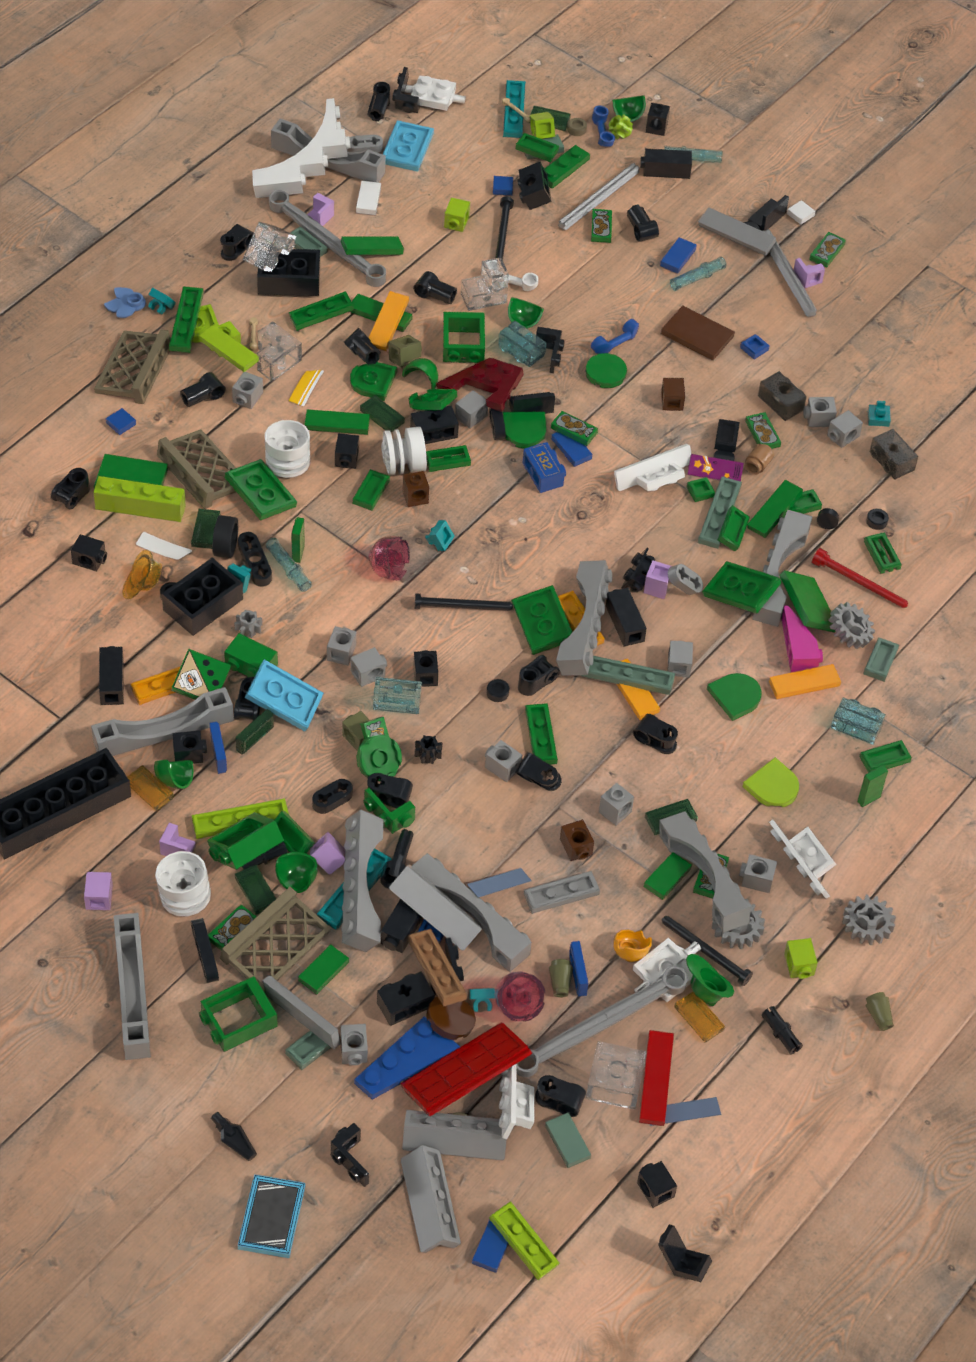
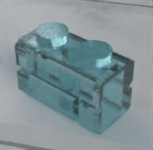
[498,321,546,367]
[373,677,422,714]
[831,697,886,745]

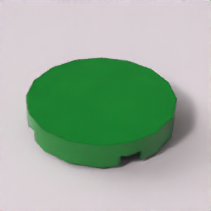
[585,353,627,388]
[356,735,402,781]

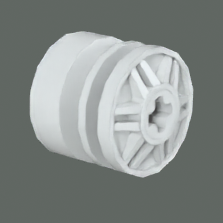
[265,420,310,478]
[381,427,427,475]
[155,851,211,917]

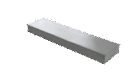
[698,208,776,256]
[263,976,340,1049]

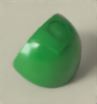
[612,95,646,122]
[508,297,544,329]
[402,358,439,389]
[154,760,194,789]
[275,852,318,893]

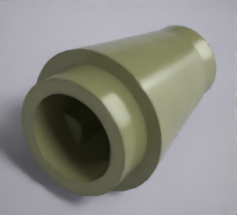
[549,959,573,998]
[865,992,894,1031]

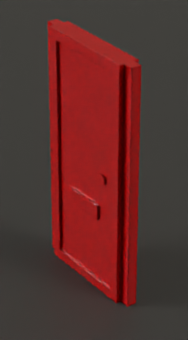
[400,1022,532,1117]

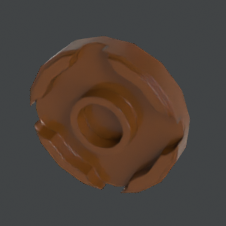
[426,997,476,1040]

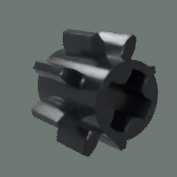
[414,735,443,764]

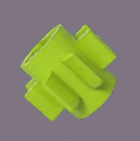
[609,115,633,140]

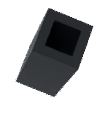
[640,148,692,179]
[606,588,647,647]
[99,646,124,705]
[381,898,423,953]

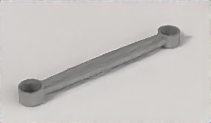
[269,190,386,287]
[516,966,687,1077]

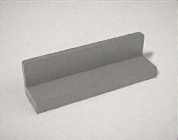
[389,865,483,950]
[402,1110,507,1160]
[401,1145,461,1253]

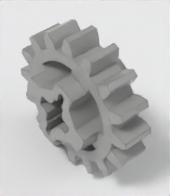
[829,602,875,649]
[842,895,896,945]
[712,904,765,949]

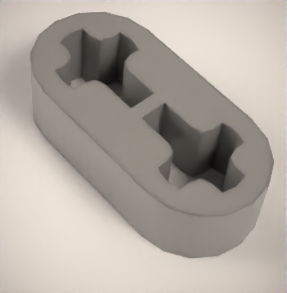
[347,135,383,153]
[668,564,703,595]

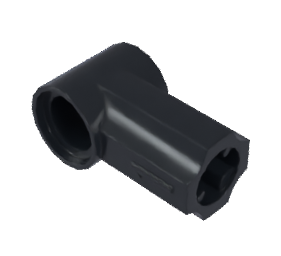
[367,82,390,122]
[627,204,659,242]
[413,271,457,304]
[344,328,381,365]
[180,372,226,407]

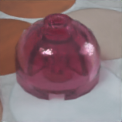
[369,536,410,581]
[494,971,545,1022]

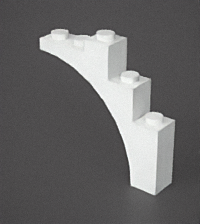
[252,98,351,198]

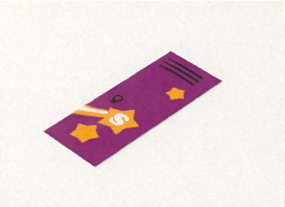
[687,454,744,482]

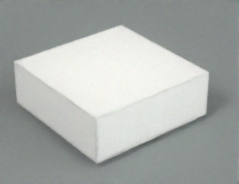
[787,200,815,224]

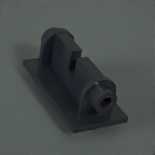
[621,548,655,593]

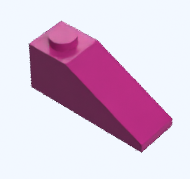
[781,606,823,673]

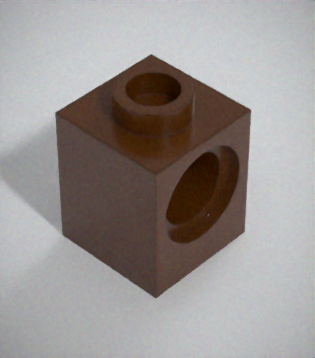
[661,378,685,411]
[402,471,429,507]
[560,819,594,861]

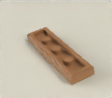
[408,929,467,1006]

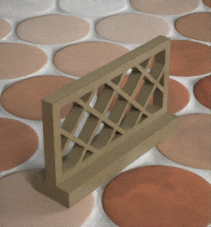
[94,330,171,404]
[157,429,236,509]
[220,887,331,993]

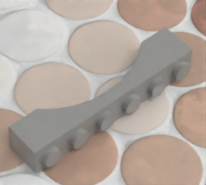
[271,119,386,183]
[752,510,813,627]
[556,560,612,676]
[91,687,234,756]
[341,809,384,952]
[660,812,752,933]
[412,853,532,972]
[114,913,151,1060]

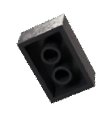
[257,248,320,296]
[162,557,243,636]

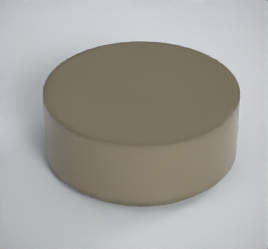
[567,118,587,136]

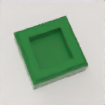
[687,477,715,502]

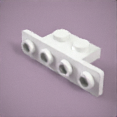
[614,444,691,491]
[769,819,837,899]
[499,1064,534,1139]

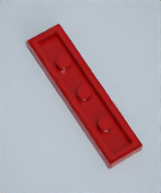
[639,1030,674,1126]

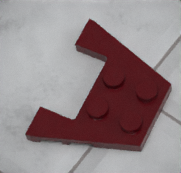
[436,358,524,412]

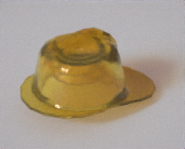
[122,550,162,599]

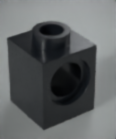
[645,102,670,136]
[335,433,359,469]
[71,534,107,572]
[413,650,438,687]
[172,730,207,764]
[637,1161,677,1208]

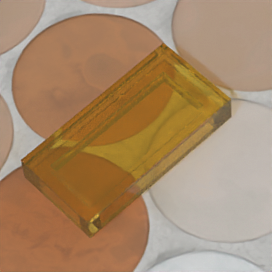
[127,765,174,811]
[674,992,725,1043]

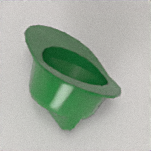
[686,954,734,1007]

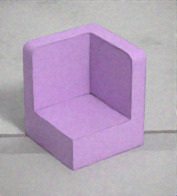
[307,193,334,226]
[794,258,825,288]
[644,561,671,599]
[159,823,196,856]
[310,832,345,874]
[84,872,113,910]

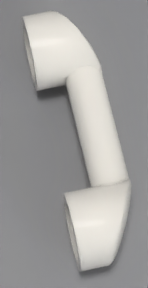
[484,261,538,291]

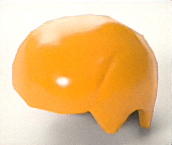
[613,929,652,962]

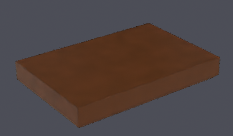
[661,306,735,361]

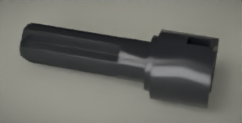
[380,829,414,889]

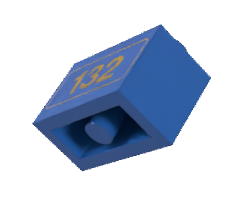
[523,442,566,493]

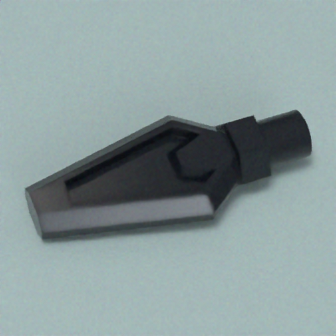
[211,1112,257,1161]

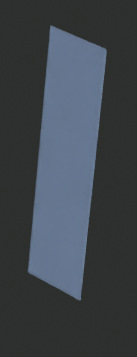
[467,868,532,898]
[650,1097,721,1126]

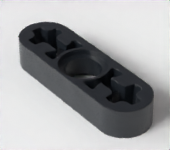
[238,532,272,587]
[191,918,219,983]

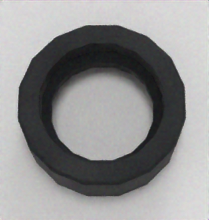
[212,515,239,559]

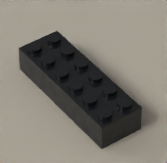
[0,747,131,860]

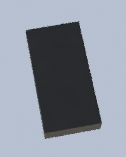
[714,419,740,452]

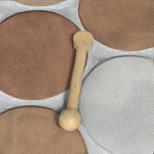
[502,98,530,123]
[249,317,258,350]

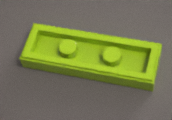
[199,324,259,372]
[489,1201,560,1281]

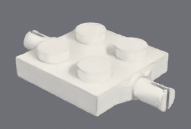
[405,76,466,111]
[633,938,701,1002]

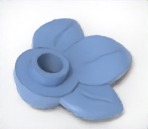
[104,287,146,318]

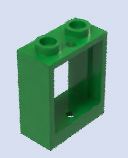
[443,312,485,363]
[207,812,284,870]
[199,976,278,1052]

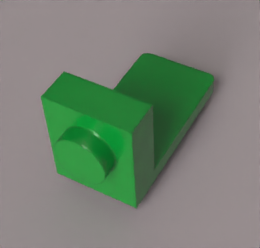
[363,788,416,834]

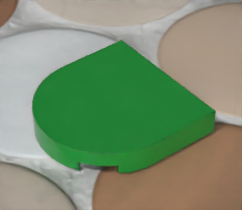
[350,362,397,401]
[408,389,458,410]
[503,412,546,449]
[707,673,762,721]

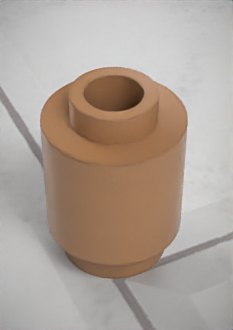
[745,444,774,475]

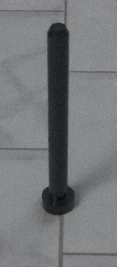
[495,196,514,266]
[414,593,513,611]
[662,916,753,986]

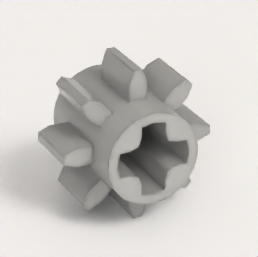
[234,610,262,638]

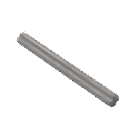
[558,163,639,230]
[763,229,817,317]

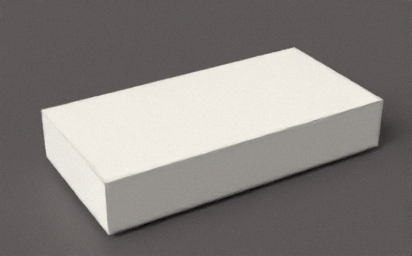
[356,181,381,215]

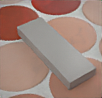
[524,871,600,914]

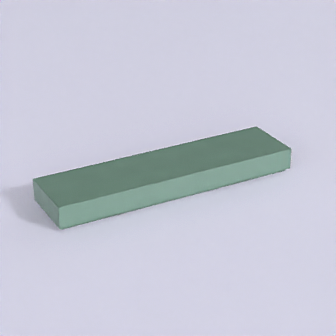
[698,477,742,549]
[581,656,675,695]

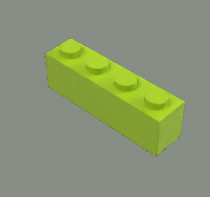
[93,476,186,522]

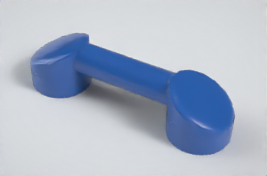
[592,105,615,147]
[591,319,639,354]

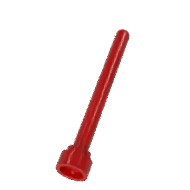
[811,548,908,608]

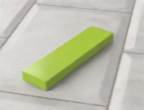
[192,798,289,839]

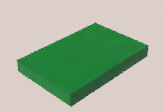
[94,454,168,489]
[224,459,297,521]
[702,561,781,614]
[779,570,836,633]
[511,585,572,655]

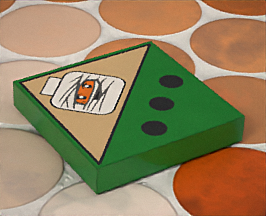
[171,649,231,700]

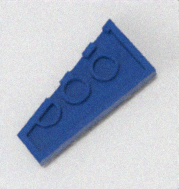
[354,1016,460,1100]

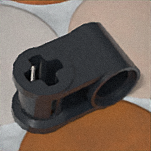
[220,224,256,261]
[51,468,90,510]
[518,655,560,696]
[234,677,260,722]
[632,714,678,754]
[515,752,562,791]
[367,773,413,809]
[535,1075,586,1117]

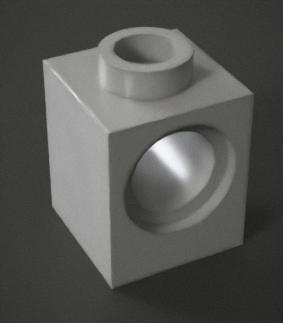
[232,372,263,409]
[455,390,488,429]
[803,397,837,427]
[827,410,863,448]
[327,626,357,666]
[667,640,693,678]
[350,647,387,687]
[485,740,522,782]
[599,783,634,826]
[739,854,777,893]
[341,1024,368,1065]

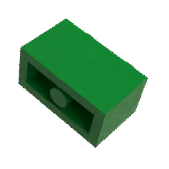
[224,633,278,677]

